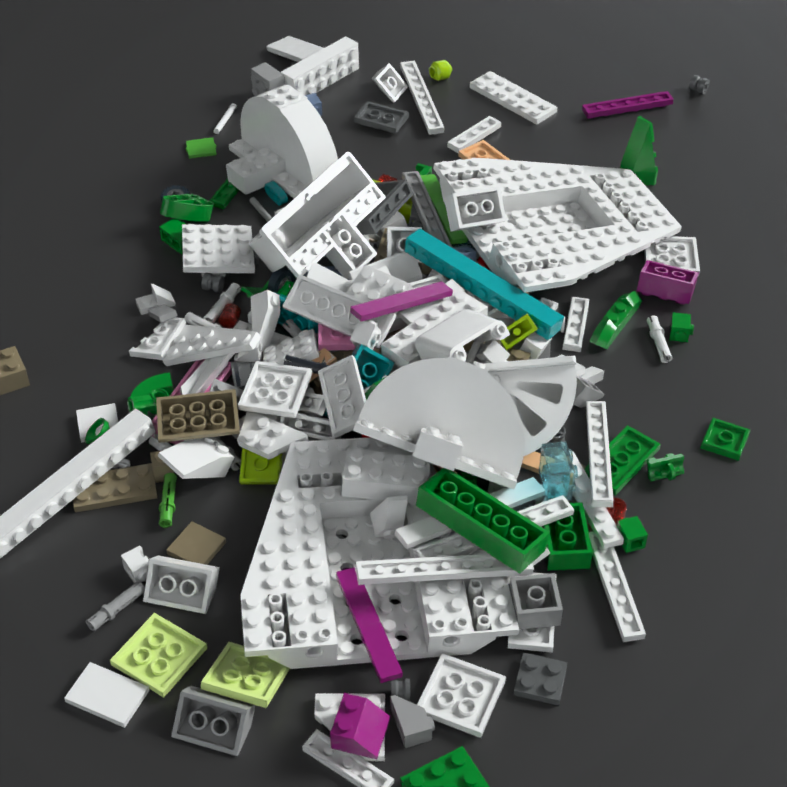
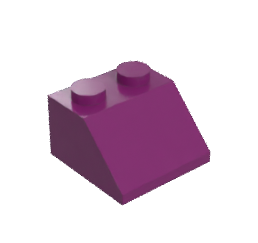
[330,693,390,760]

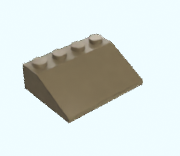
[156,389,240,443]

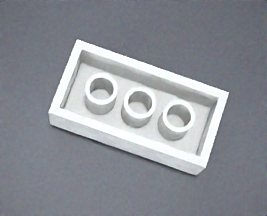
[342,448,430,504]

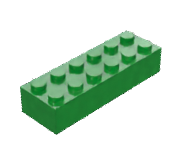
[416,468,550,574]

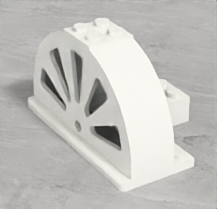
[226,85,338,198]
[249,152,386,279]
[353,353,524,490]
[484,356,577,456]

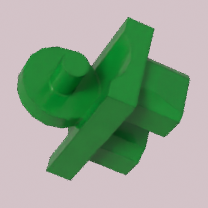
[647,453,684,481]

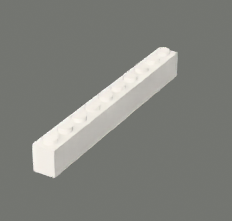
[0,408,156,558]

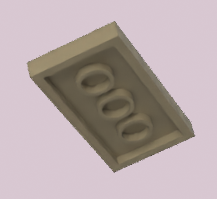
[73,463,157,513]

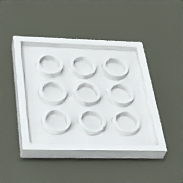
[182,224,255,273]

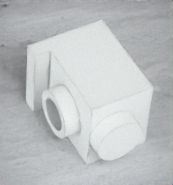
[121,546,149,583]

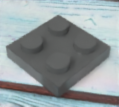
[514,652,568,706]

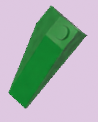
[620,116,658,185]

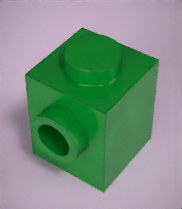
[669,312,694,342]
[617,516,648,553]

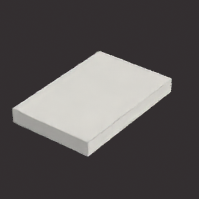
[64,662,149,728]

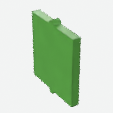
[186,138,217,158]

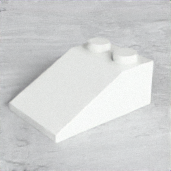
[158,437,235,479]

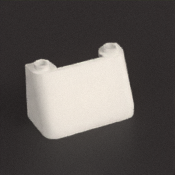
[415,309,510,361]

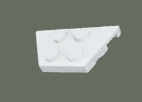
[237,411,309,460]

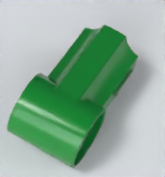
[127,388,169,415]

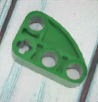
[160,194,214,221]

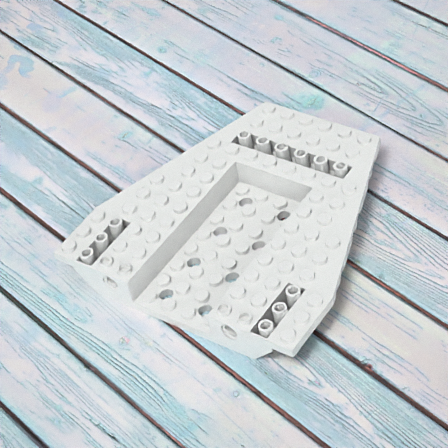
[433,158,682,293]
[241,437,519,669]

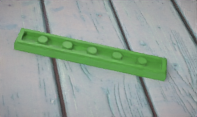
[420,174,468,244]

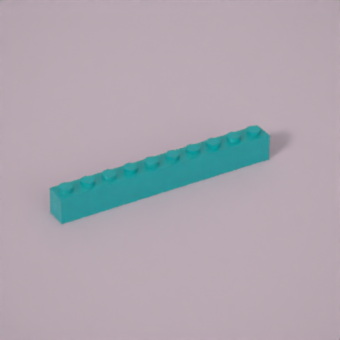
[404,229,564,340]

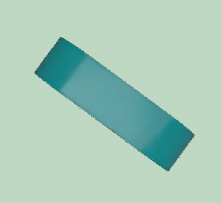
[264,181,288,206]

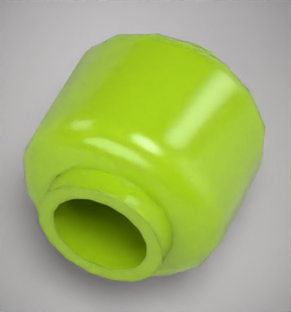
[429,60,452,81]

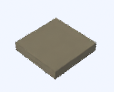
[166,521,226,565]

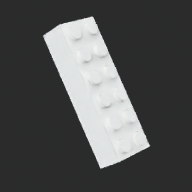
[281,36,359,95]
[381,290,488,370]

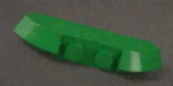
[589,291,642,349]

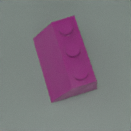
[637,260,699,304]

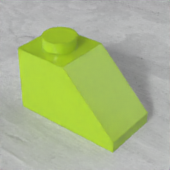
[498,313,538,351]

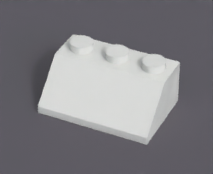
[143,555,220,614]

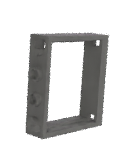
[355,179,414,235]

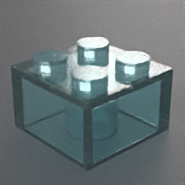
[539,441,578,501]

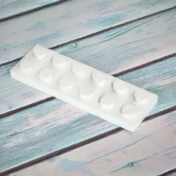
[470,71,557,125]
[282,274,396,349]

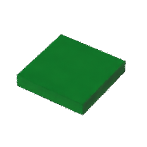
[700,417,750,461]

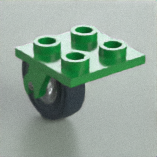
[241,266,296,298]

